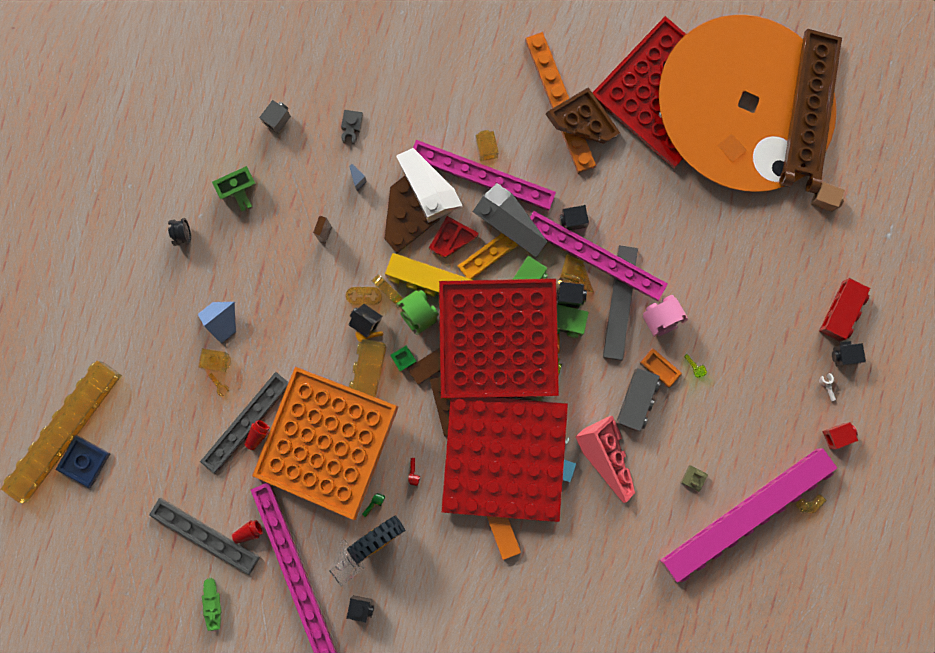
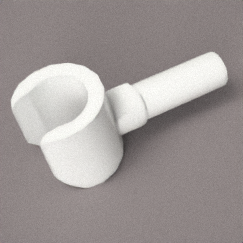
[819,373,836,401]

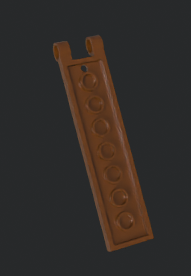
[779,29,842,194]

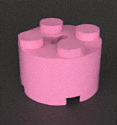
[643,295,688,337]

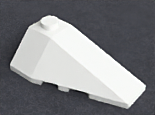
[396,148,463,223]

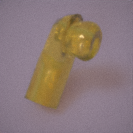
[796,494,827,513]

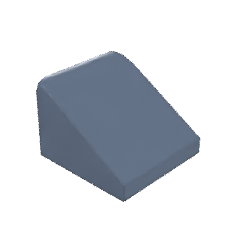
[349,164,367,191]

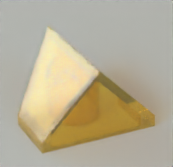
[558,254,594,293]

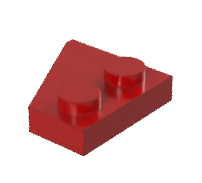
[429,216,479,258]

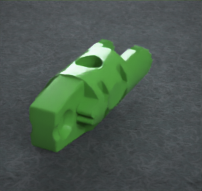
[201,577,222,631]

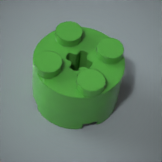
[396,290,439,335]

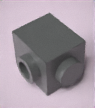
[259,100,291,134]

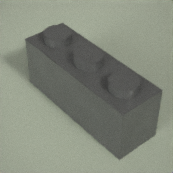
[616,368,661,432]

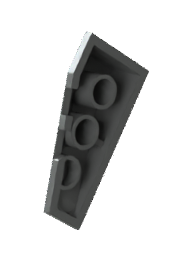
[472,183,547,257]

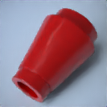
[244,420,270,450]
[232,520,263,544]

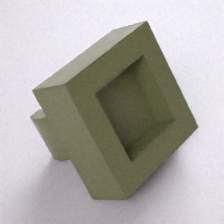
[681,465,708,492]

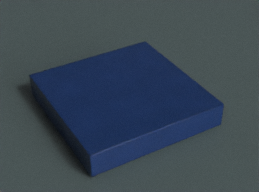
[55,435,111,488]

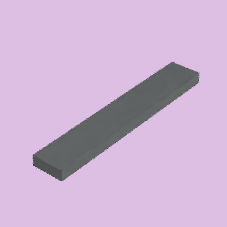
[603,245,638,360]
[200,372,289,474]
[149,498,260,575]

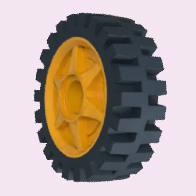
[347,515,406,565]

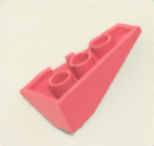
[576,416,635,503]

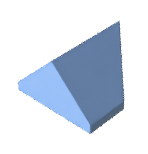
[198,302,237,344]

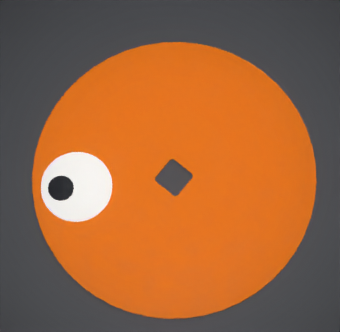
[659,15,836,192]

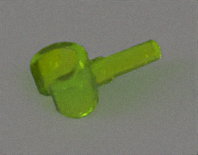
[684,354,707,378]

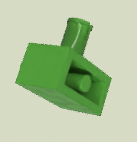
[212,166,256,212]

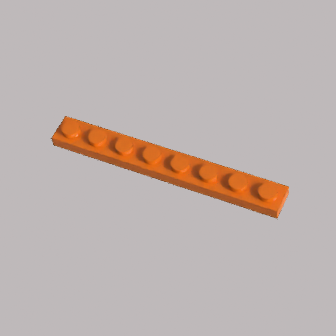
[525,32,596,173]

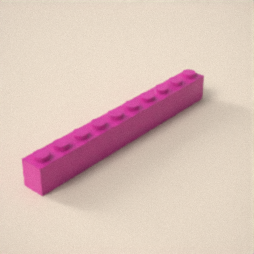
[660,448,837,583]

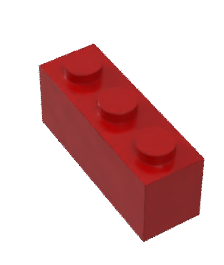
[819,278,871,342]

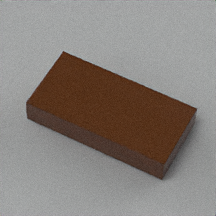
[313,216,332,244]
[407,348,440,385]

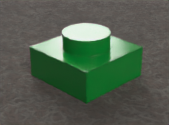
[390,345,416,372]

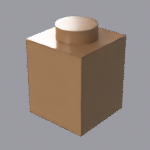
[811,182,845,212]

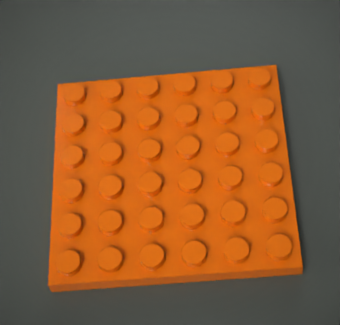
[252,367,399,520]

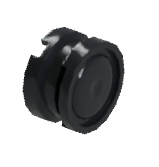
[168,218,191,246]

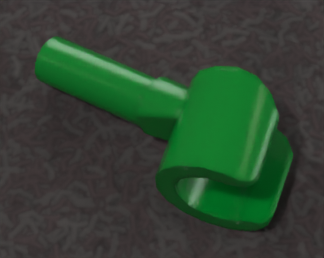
[362,493,385,517]

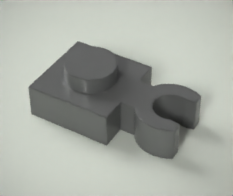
[341,110,363,144]

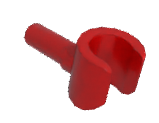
[408,458,420,486]

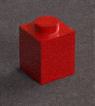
[822,422,859,449]

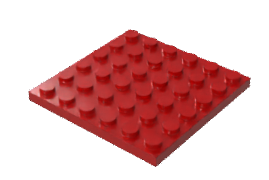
[592,16,745,169]
[439,279,559,398]
[441,397,568,522]

